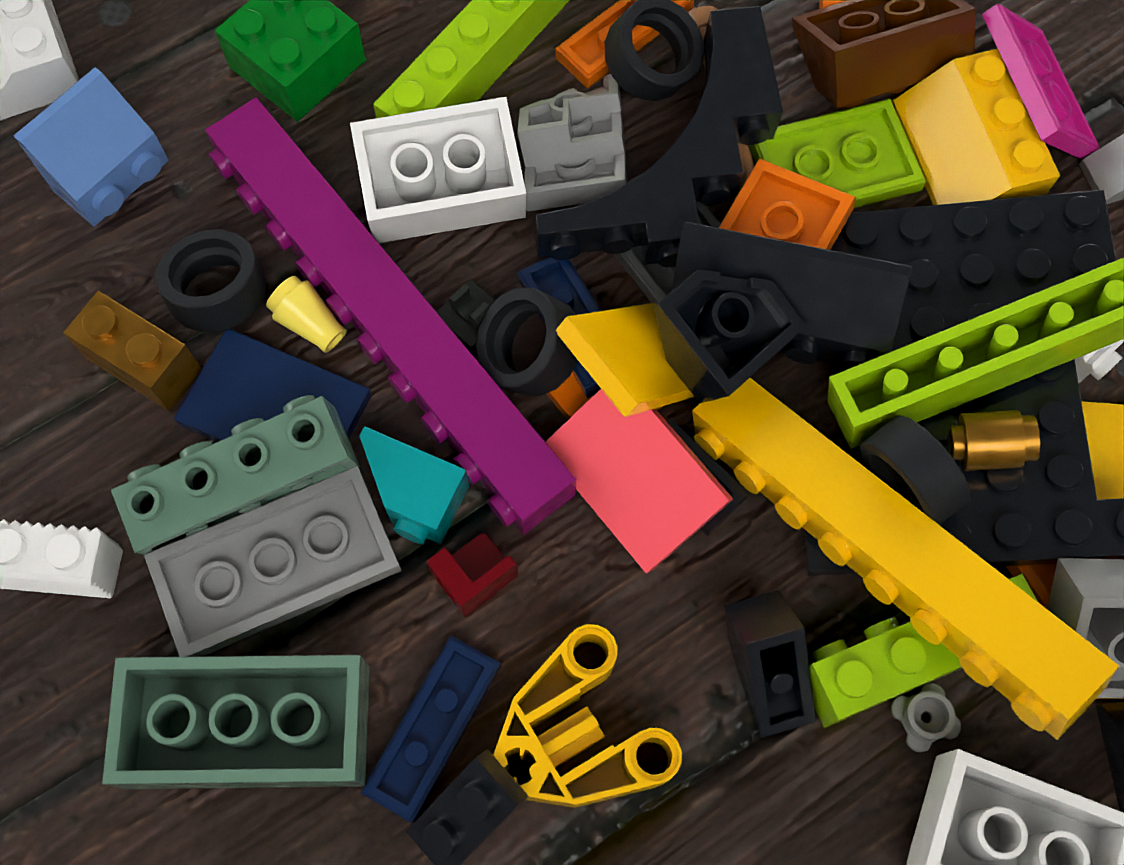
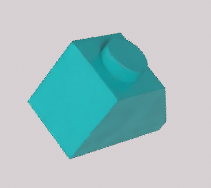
[360,426,469,544]

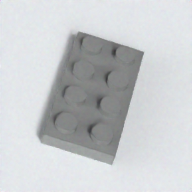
[144,466,402,657]

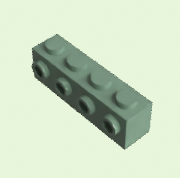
[111,395,360,555]

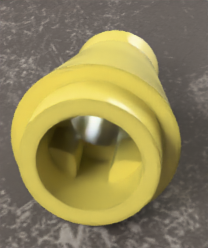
[266,276,347,353]

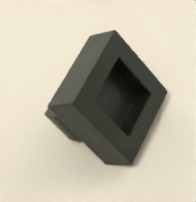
[436,280,495,355]

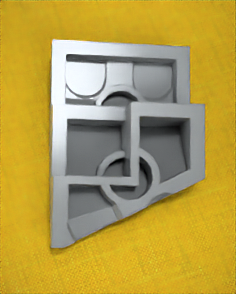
[517,74,628,212]

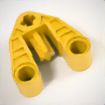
[493,624,682,808]

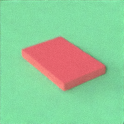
[545,389,733,574]

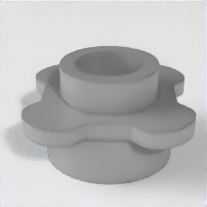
[891,683,961,752]

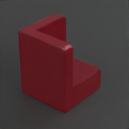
[426,533,518,617]

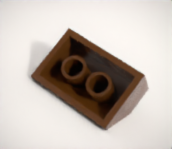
[792,0,976,108]

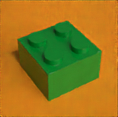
[214,0,366,122]

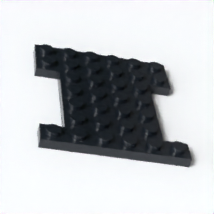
[805,189,1124,576]

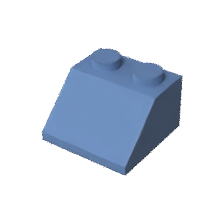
[14,67,169,227]

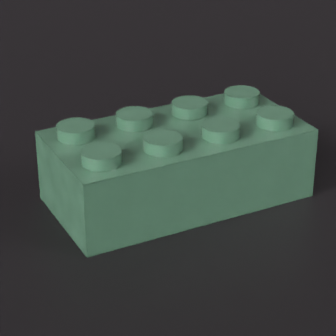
[102,655,370,789]

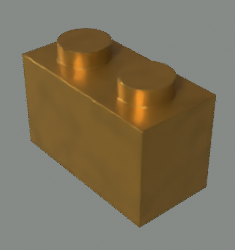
[63,291,202,411]

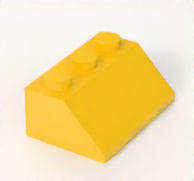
[892,48,1060,205]

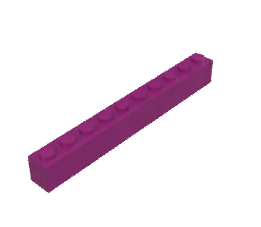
[205,97,576,535]

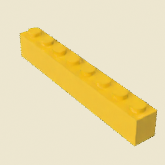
[692,378,1119,740]

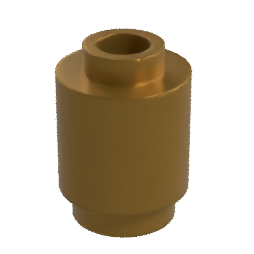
[948,410,1040,471]

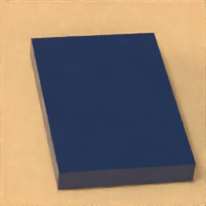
[174,329,372,442]

